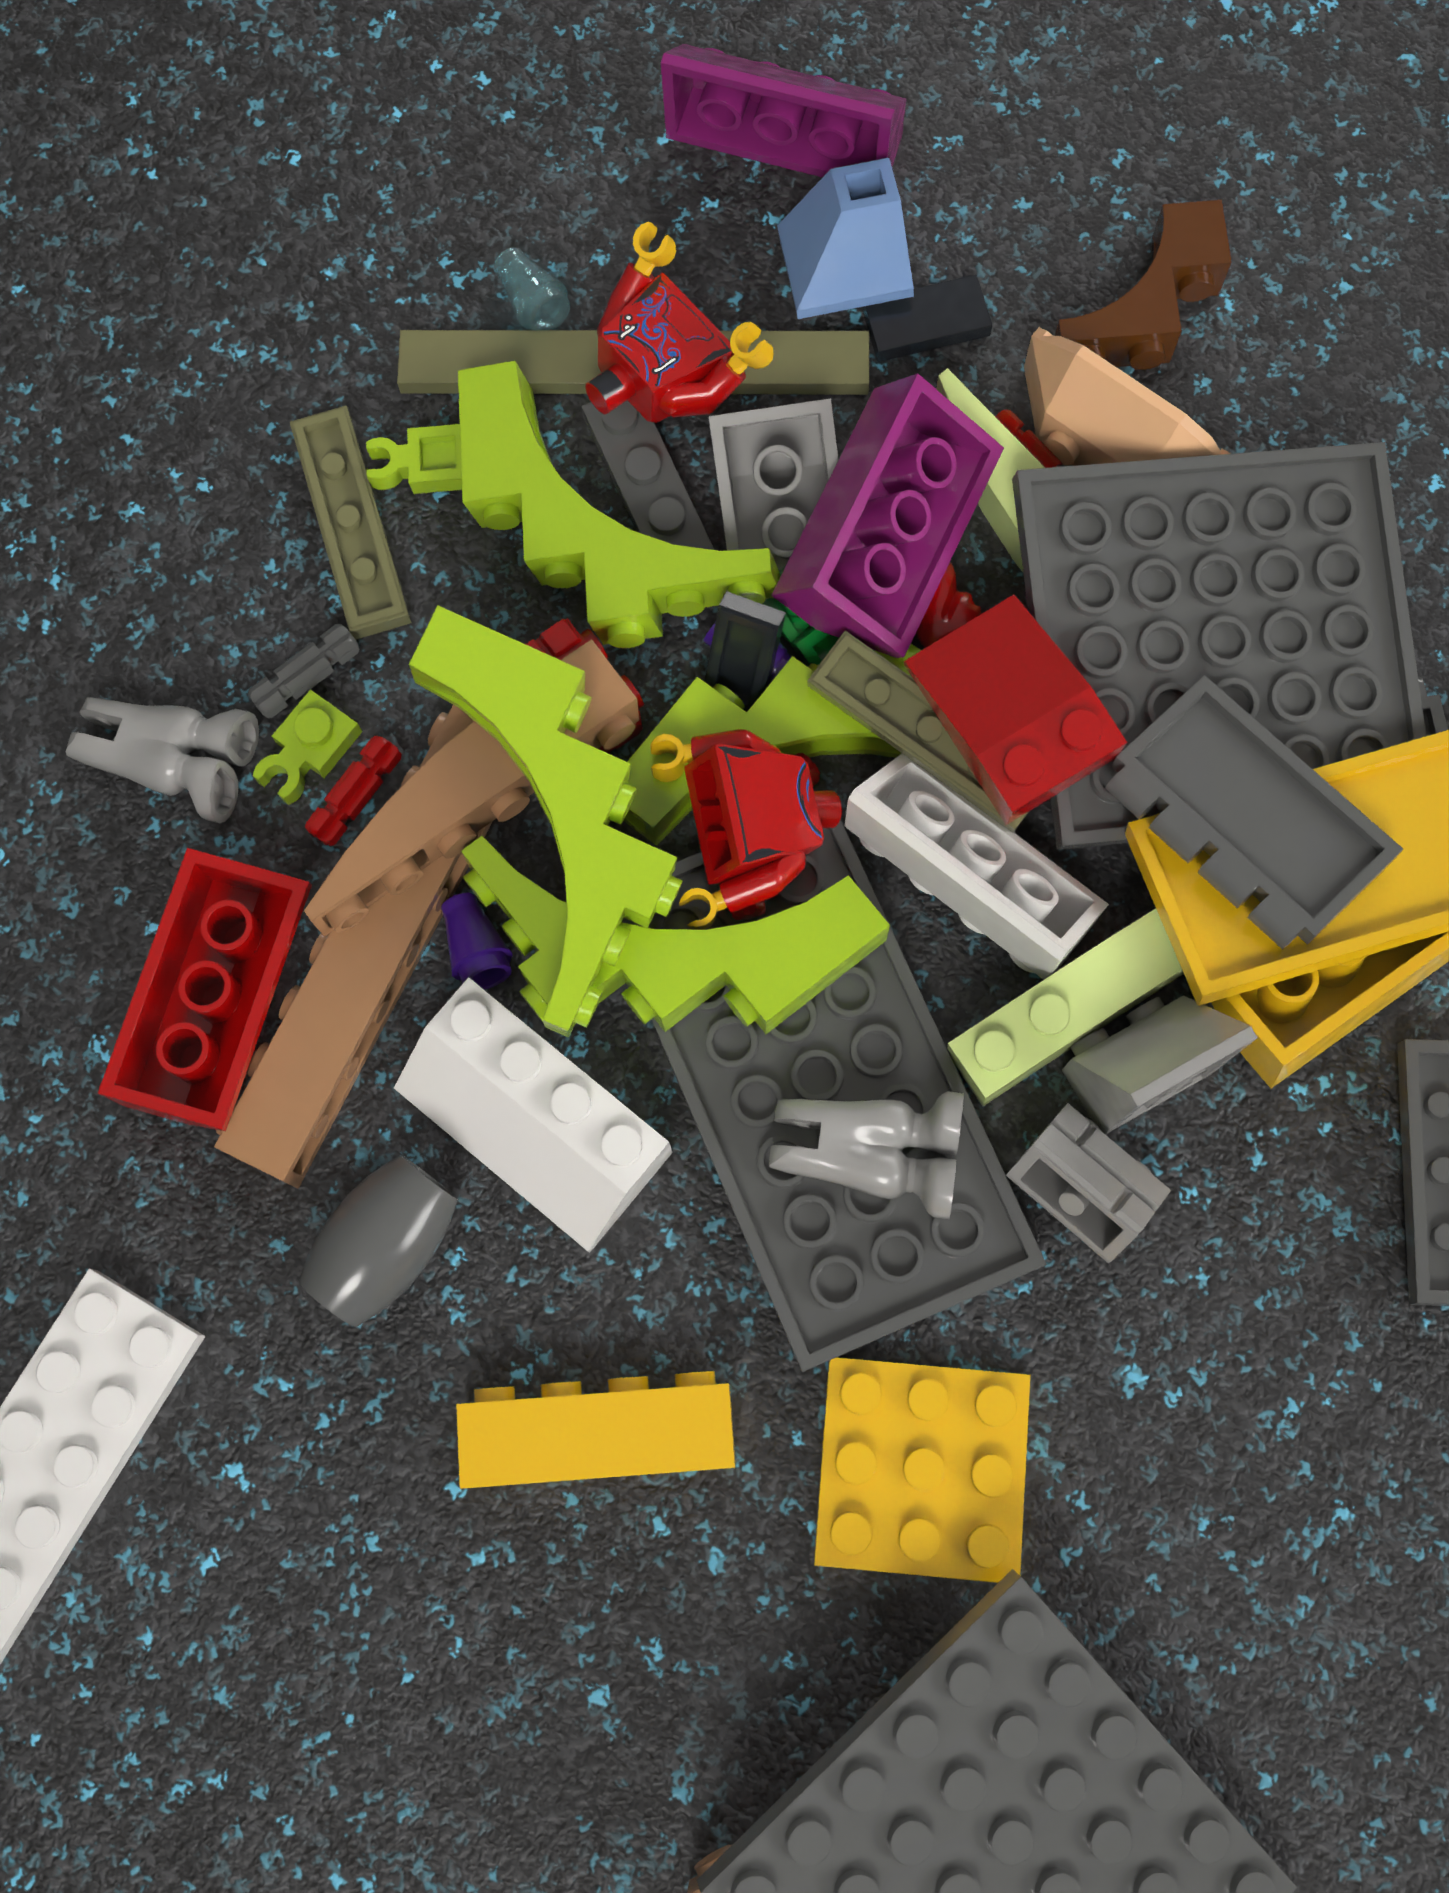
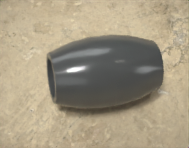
[299,1155,458,1327]

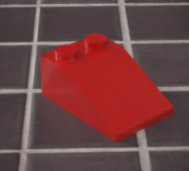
[904,595,1127,825]

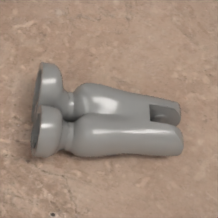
[65,697,259,823]
[769,1091,964,1219]

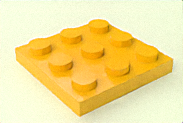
[814,1358,1030,1583]

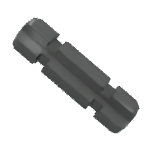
[248,624,360,718]

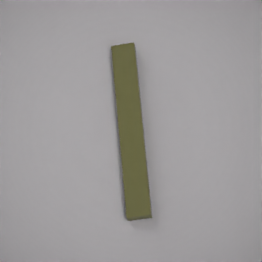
[397,330,869,395]

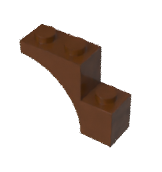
[1055,199,1232,370]

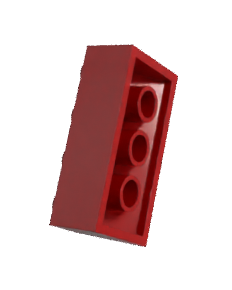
[98,848,312,1132]

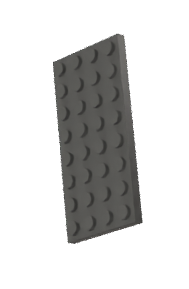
[622,819,1047,1372]

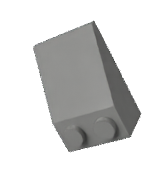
[709,398,839,570]
[1062,996,1258,1135]

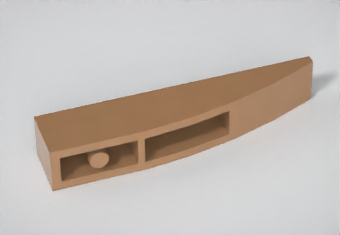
[304,639,639,937]

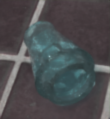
[493,247,570,330]

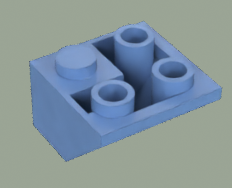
[777,158,914,319]

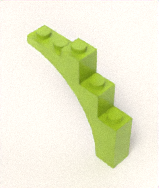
[458,361,780,648]
[409,605,683,1038]
[624,644,921,845]
[461,836,890,1034]

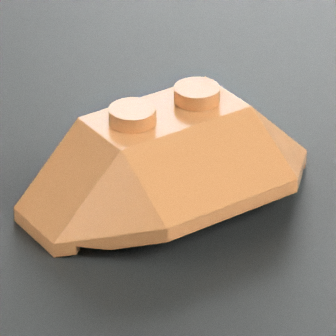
[1024,327,1230,466]

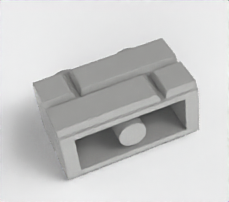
[1006,1103,1171,1264]

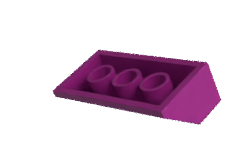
[661,44,906,178]
[771,373,1004,658]

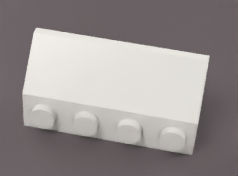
[844,754,1109,980]
[394,977,673,1253]

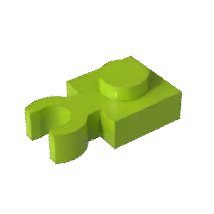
[366,424,462,494]
[253,689,363,805]

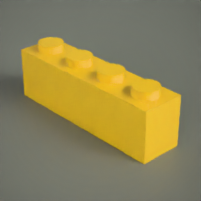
[456,1371,736,1489]

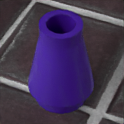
[441,893,512,990]

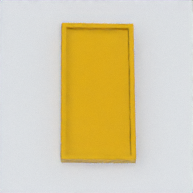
[1125,730,1449,1006]

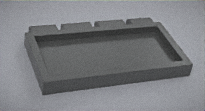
[1105,675,1403,950]

